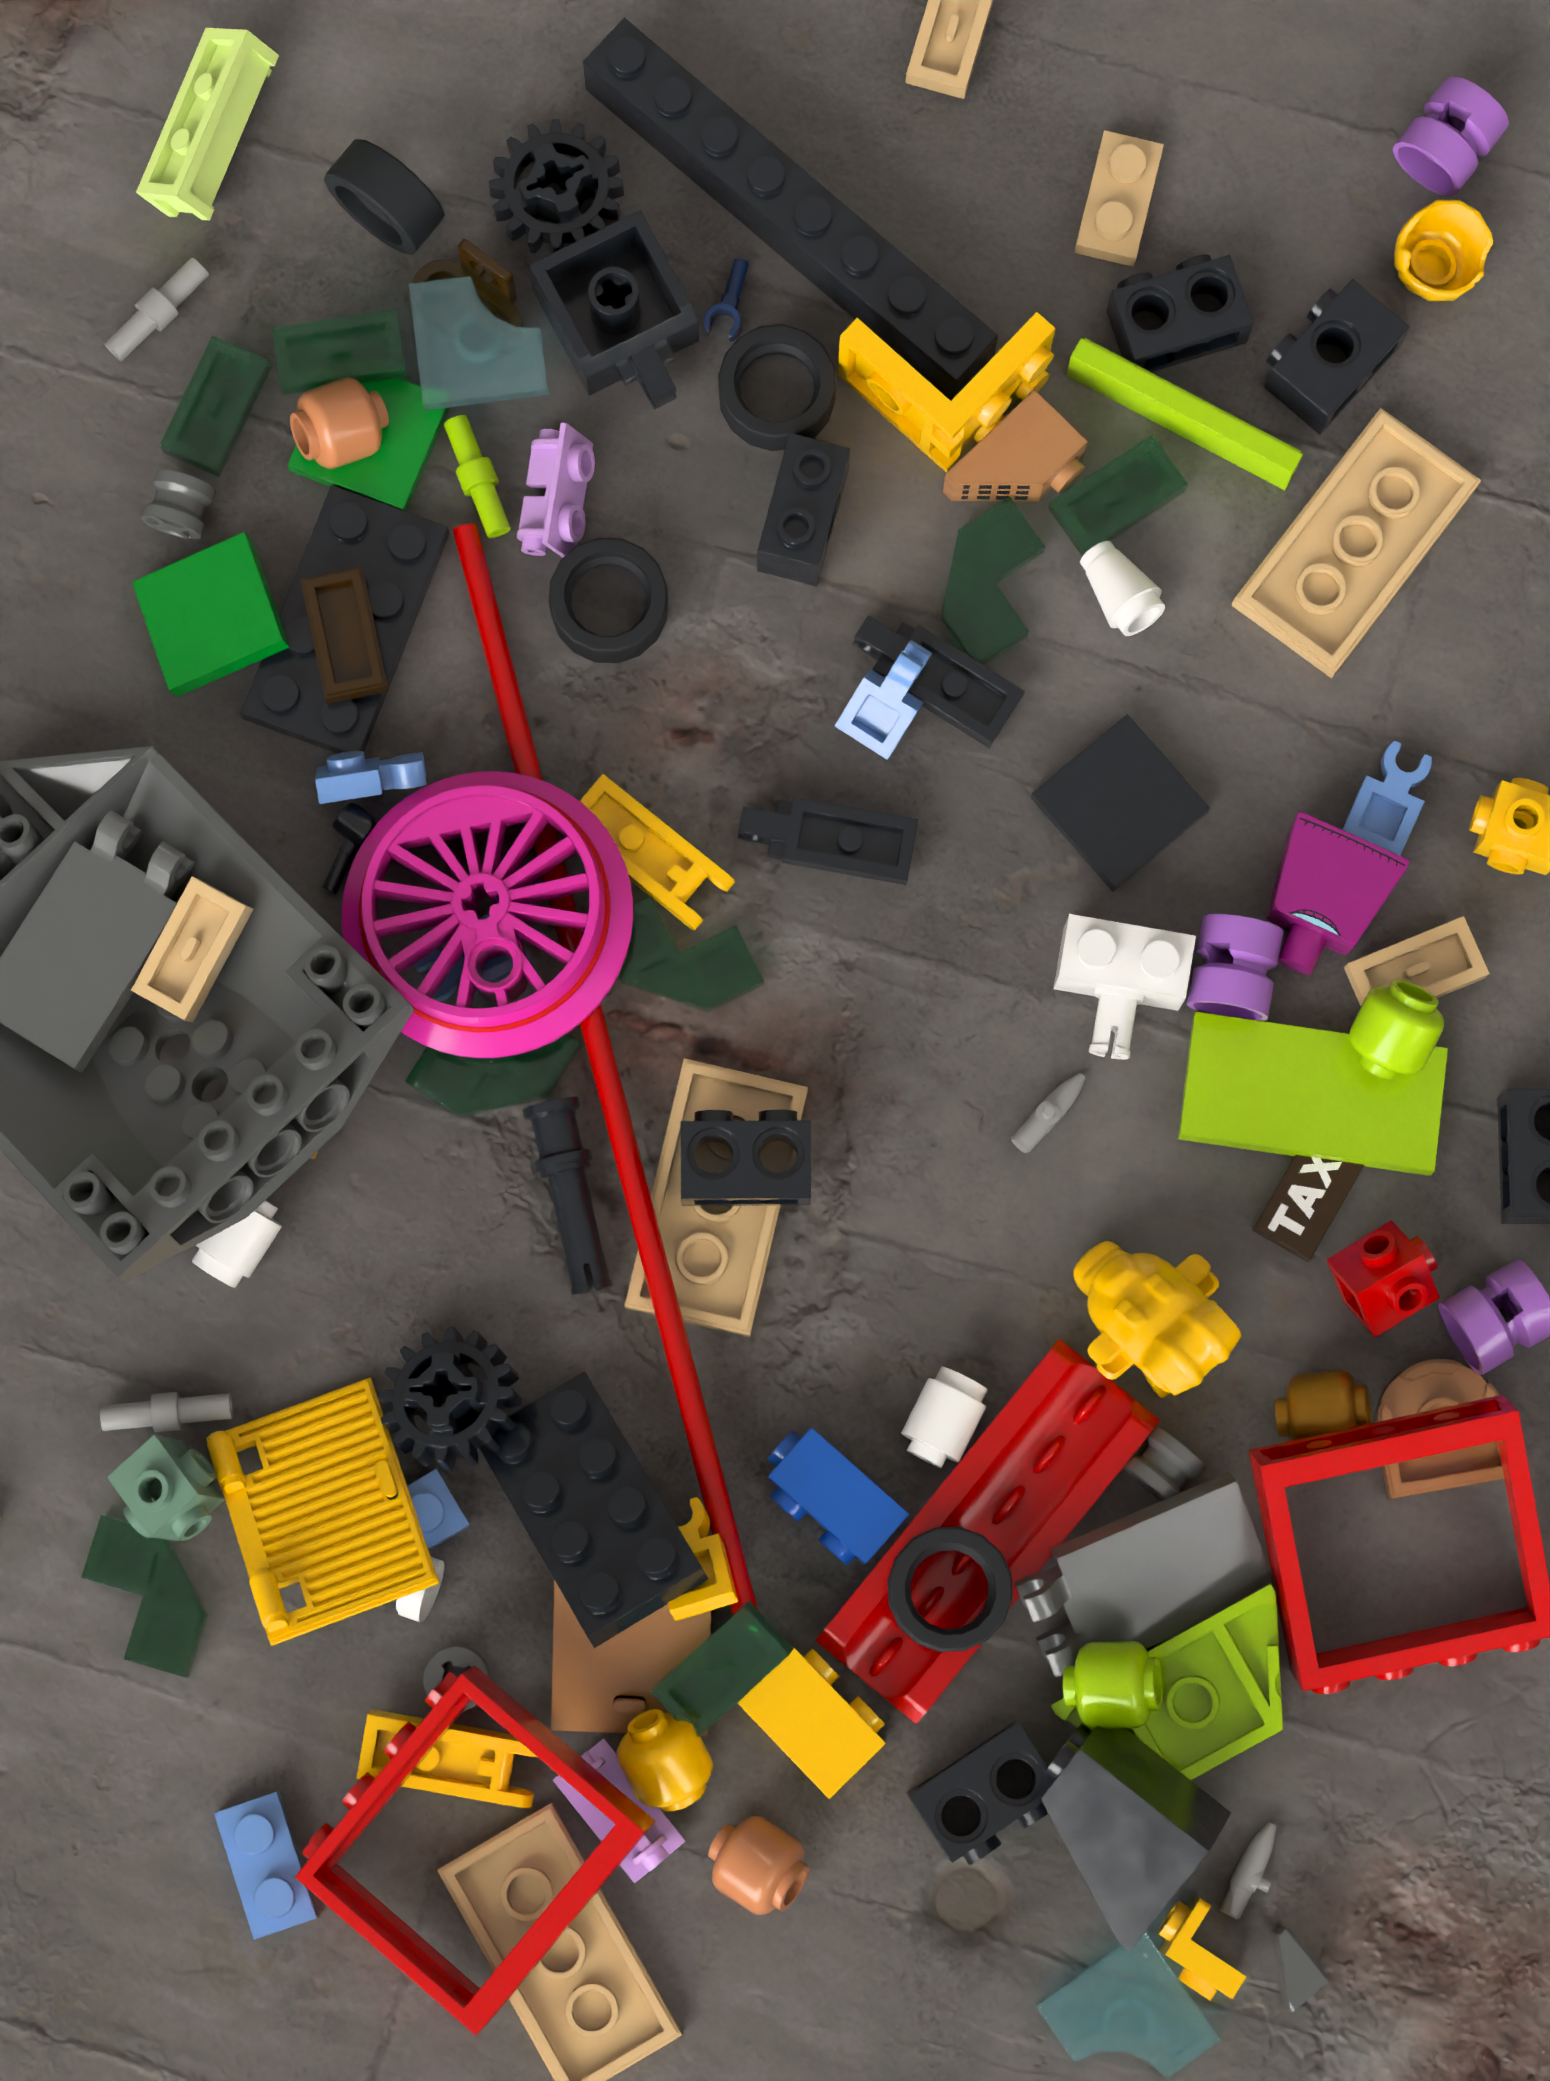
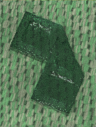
[941,497,1045,665]
[619,897,764,1012]
[405,1033,582,1118]
[81,1515,208,1678]

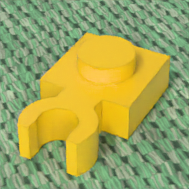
[668,1497,738,1621]

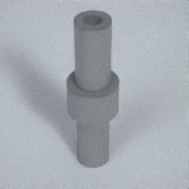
[104,257,209,362]
[100,1392,233,1433]

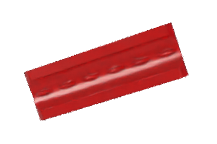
[815,1339,1160,1724]

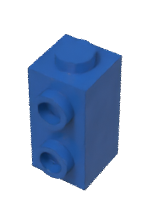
[767,1427,909,1566]

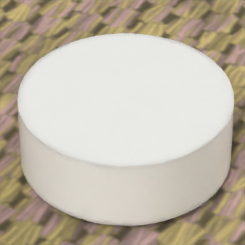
[396,1557,444,1623]

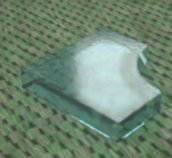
[409,276,549,410]
[1035,1933,1220,2079]

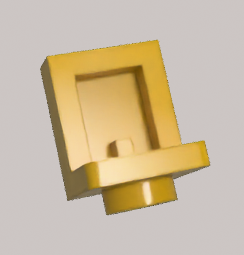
[1158,1895,1246,2001]

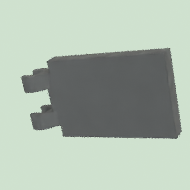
[0,809,194,1073]
[1015,1472,1275,1677]

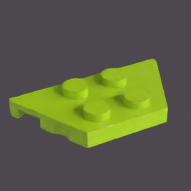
[1050,1583,1283,1780]

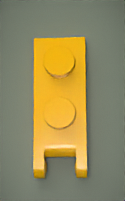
[580,774,735,931]
[357,1709,537,1808]

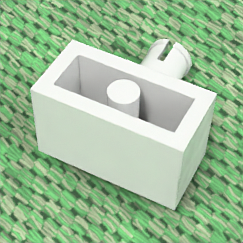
[1053,914,1196,1060]

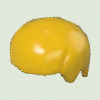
[1394,200,1493,301]

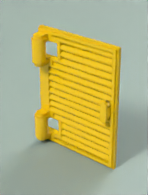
[207,1377,439,1646]

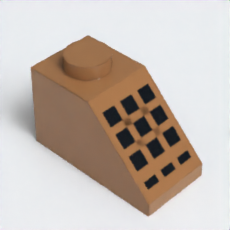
[943,390,1088,502]

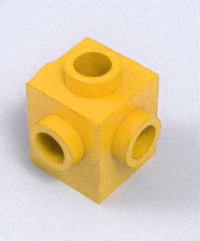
[1469,778,1550,875]

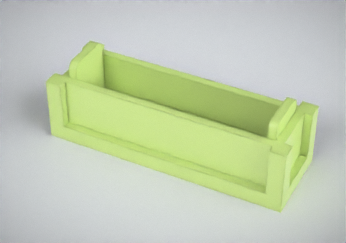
[136,28,279,221]

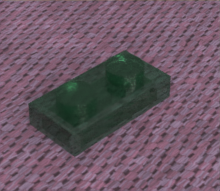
[272,309,407,395]
[159,336,272,477]
[1048,434,1188,557]
[650,1601,793,1737]

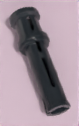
[522,1096,613,1295]

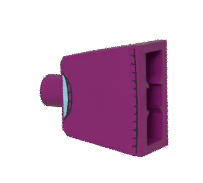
[1266,811,1410,975]

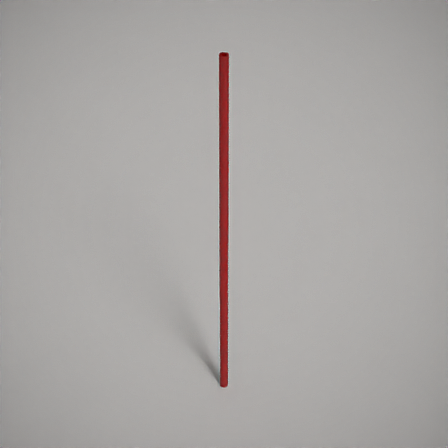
[453,523,761,1627]

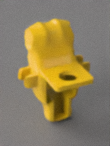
[1073,1241,1242,1398]

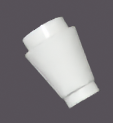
[1080,541,1165,636]

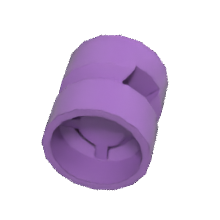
[1393,76,1509,197]
[1187,914,1283,1021]
[1438,1258,1550,1376]

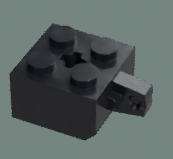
[529,210,699,410]

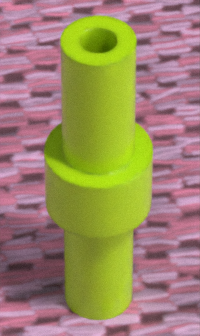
[444,415,511,538]

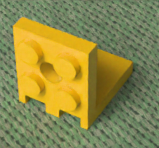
[837,312,1056,473]

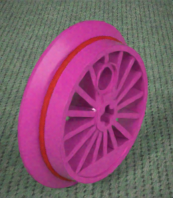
[342,771,634,1058]

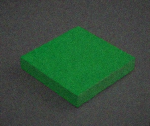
[287,354,451,512]
[132,532,290,697]

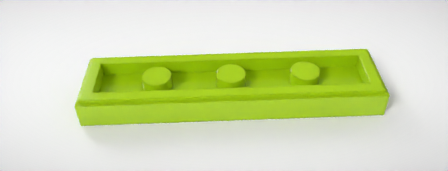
[1066,338,1303,491]

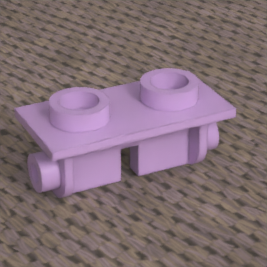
[517,423,595,558]
[553,1738,686,1884]

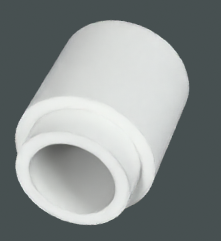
[192,1200,282,1288]
[901,1366,987,1468]

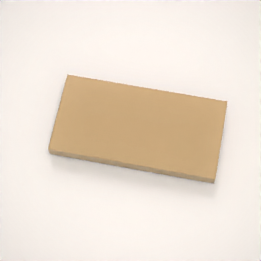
[1231,408,1481,679]
[625,1058,808,1337]
[437,1803,683,2081]

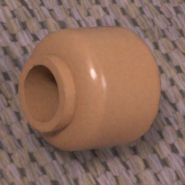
[290,377,389,469]
[708,1815,810,1915]

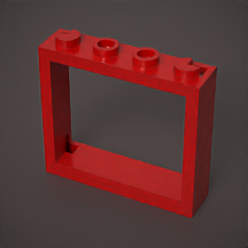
[1249,1395,1550,1694]
[295,1666,655,2036]

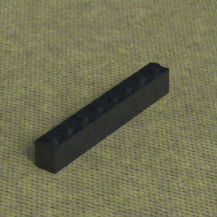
[583,17,998,401]

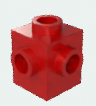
[1326,1220,1440,1338]

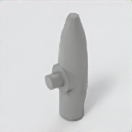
[1012,1073,1086,1153]
[1219,1822,1277,1919]

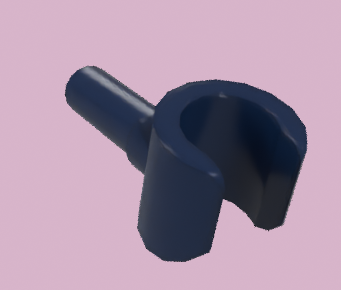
[703,259,749,342]

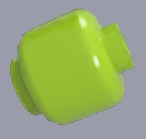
[1349,979,1444,1079]
[1063,1641,1163,1729]

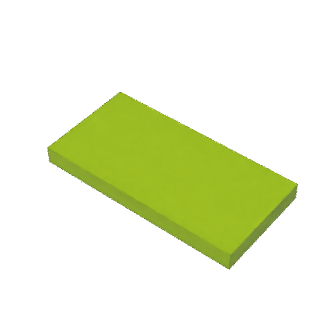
[1178,1012,1448,1176]

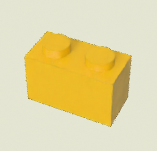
[738,1648,886,1799]

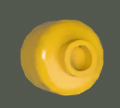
[616,1709,713,1811]

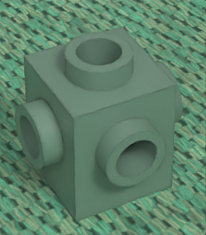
[107,1434,225,1541]

